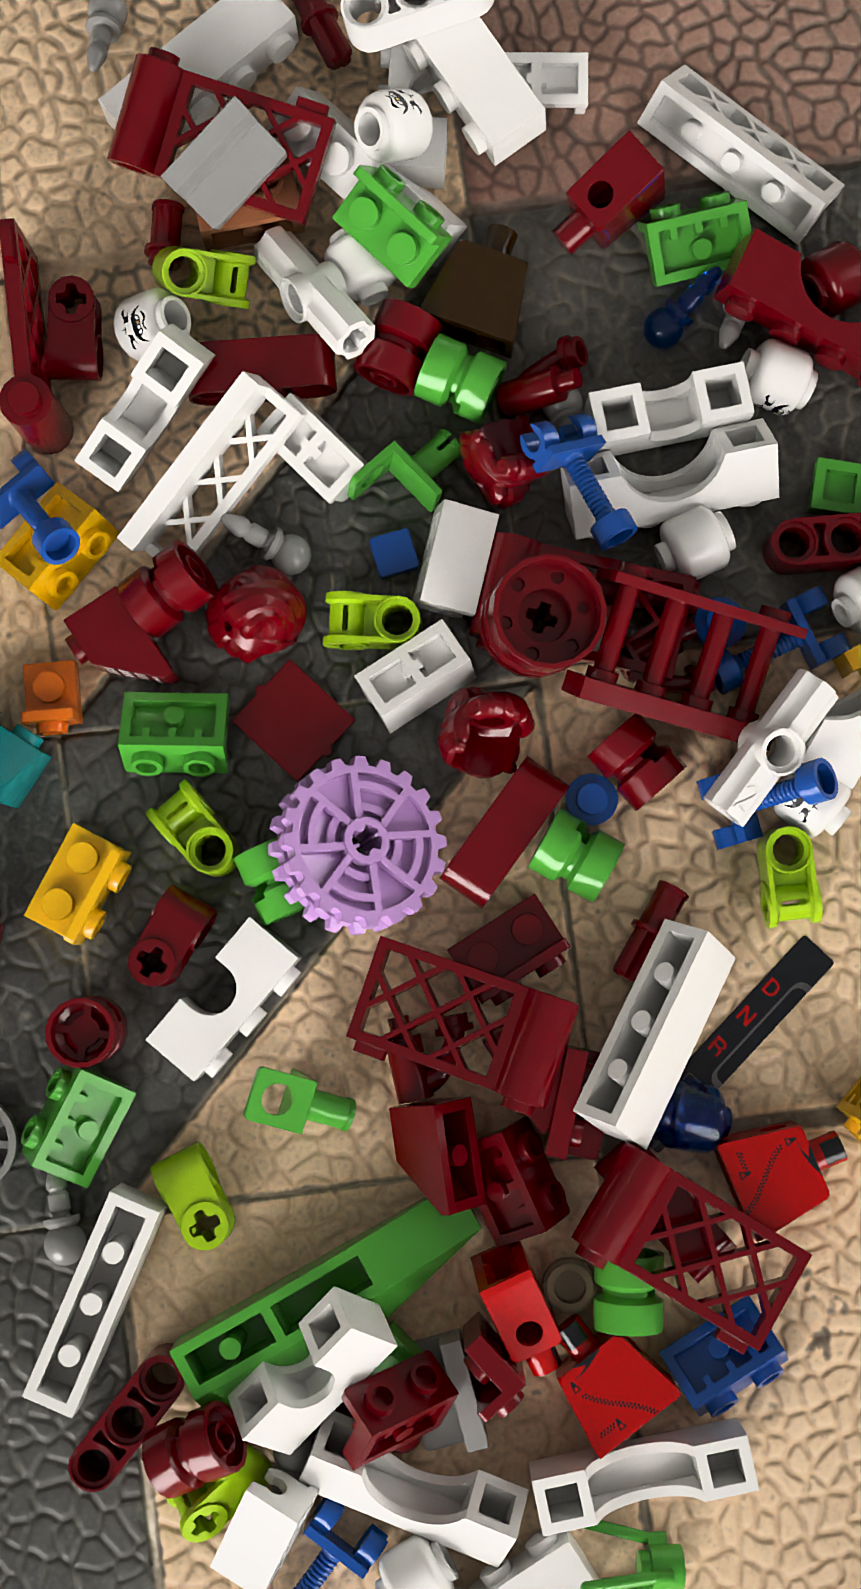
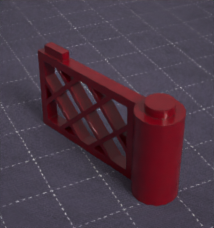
[107,47,337,226]
[0,218,74,455]
[468,532,696,683]
[346,936,580,1116]
[571,1142,812,1355]

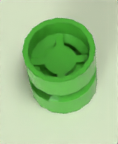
[414,333,507,425]
[527,808,625,903]
[234,837,305,926]
[593,1248,664,1336]

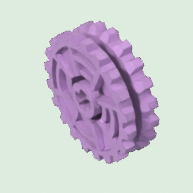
[268,756,447,935]

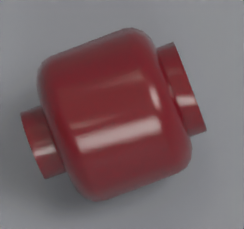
[801,241,861,318]

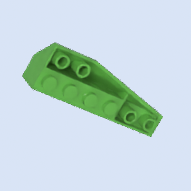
[169,1197,481,1409]

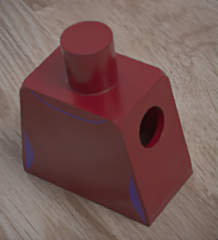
[551,130,665,255]

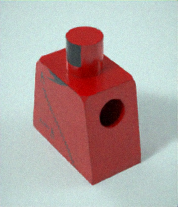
[709,1121,848,1242]
[470,1241,563,1377]
[555,1314,682,1459]

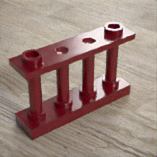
[561,561,808,751]

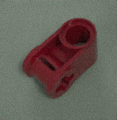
[44,275,104,381]
[128,884,218,988]

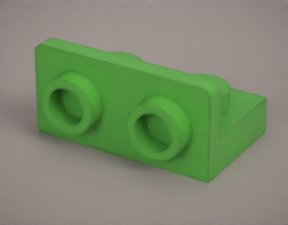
[332,164,453,288]
[637,191,751,287]
[118,692,230,777]
[21,1065,137,1189]

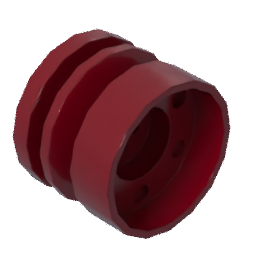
[479,554,607,679]

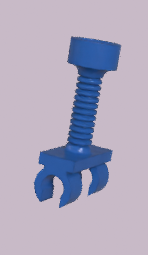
[520,413,638,551]
[0,448,80,565]
[714,586,852,695]
[696,758,838,850]
[293,1497,388,1589]

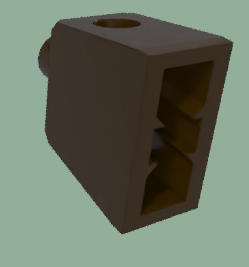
[421,223,528,359]

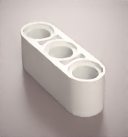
[340,0,494,53]

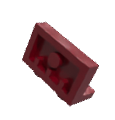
[447,893,571,1007]
[545,1045,604,1160]
[477,1116,570,1248]
[463,1311,526,1423]
[341,1350,459,1471]

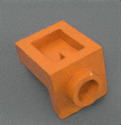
[20,660,83,736]

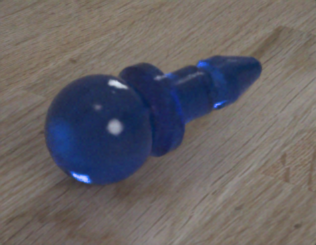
[643,266,722,349]

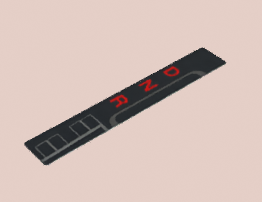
[649,936,834,1152]

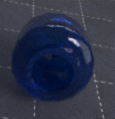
[655,1080,732,1154]

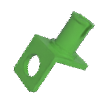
[347,429,462,512]
[243,1066,356,1134]

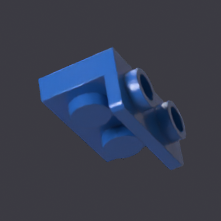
[659,1296,788,1418]

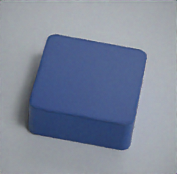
[369,528,419,580]

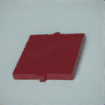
[232,659,356,782]

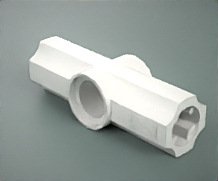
[254,225,375,360]
[703,668,839,827]

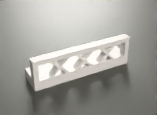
[637,64,845,245]
[117,371,305,557]

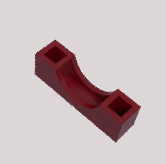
[712,228,861,387]

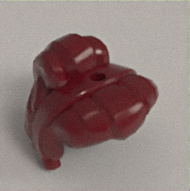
[459,415,554,509]
[205,565,307,664]
[437,687,535,779]

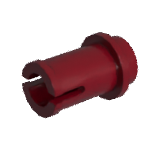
[144,199,185,271]

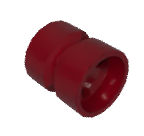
[353,298,443,397]
[118,540,218,638]
[587,714,687,811]
[45,995,128,1068]
[142,1401,247,1499]

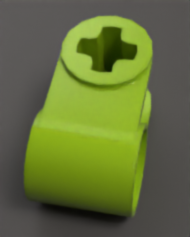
[152,246,256,309]
[322,591,424,650]
[145,779,240,877]
[756,826,823,929]
[150,1141,236,1251]
[166,1443,272,1543]

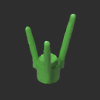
[580,1520,686,1589]

